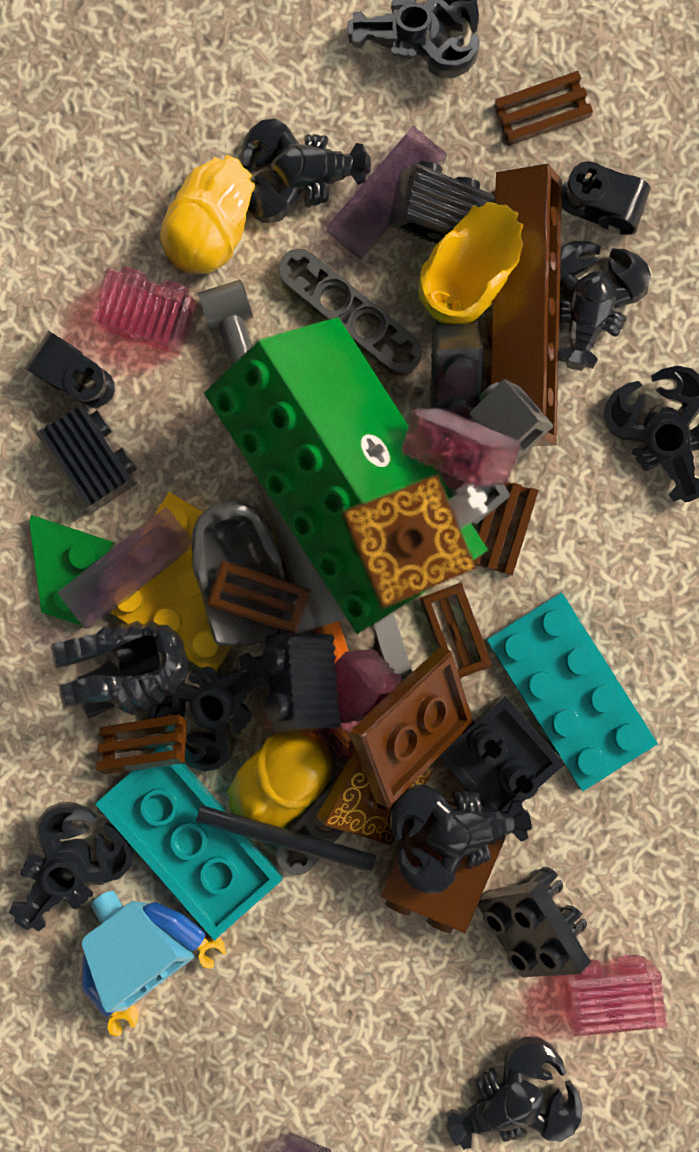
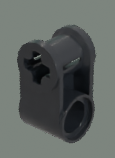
[562,161,651,235]
[24,330,115,407]

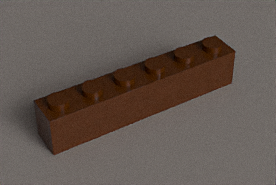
[486,163,562,447]

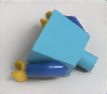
[81,890,226,1036]

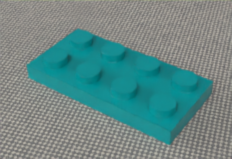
[485,592,658,792]
[95,746,283,941]

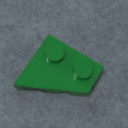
[29,515,115,627]

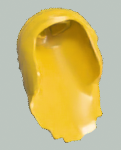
[160,155,255,274]
[418,201,523,324]
[226,732,333,828]

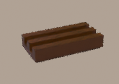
[494,71,593,146]
[474,479,539,576]
[207,561,311,634]
[419,582,493,678]
[96,715,187,775]

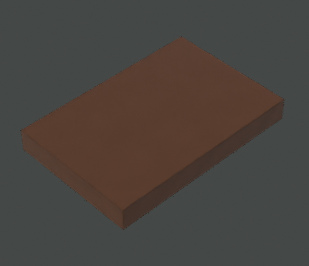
[349,647,473,808]

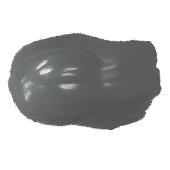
[192,500,292,646]

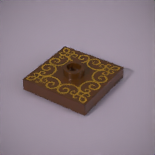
[341,475,477,609]
[316,748,435,845]

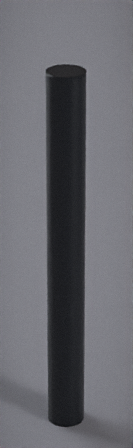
[195,805,376,873]

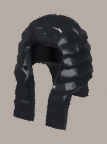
[50,620,189,719]

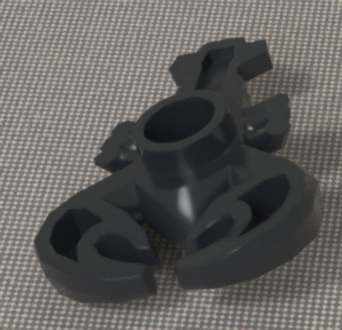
[347,0,480,79]
[241,118,371,223]
[558,241,651,371]
[603,365,699,503]
[148,652,268,772]
[390,784,532,894]
[9,802,133,932]
[446,1036,583,1150]

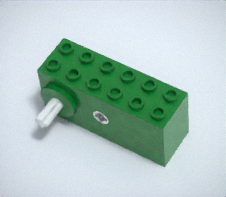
[204,317,488,634]

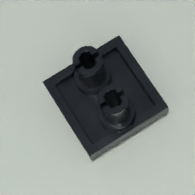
[439,695,565,812]
[477,867,592,977]

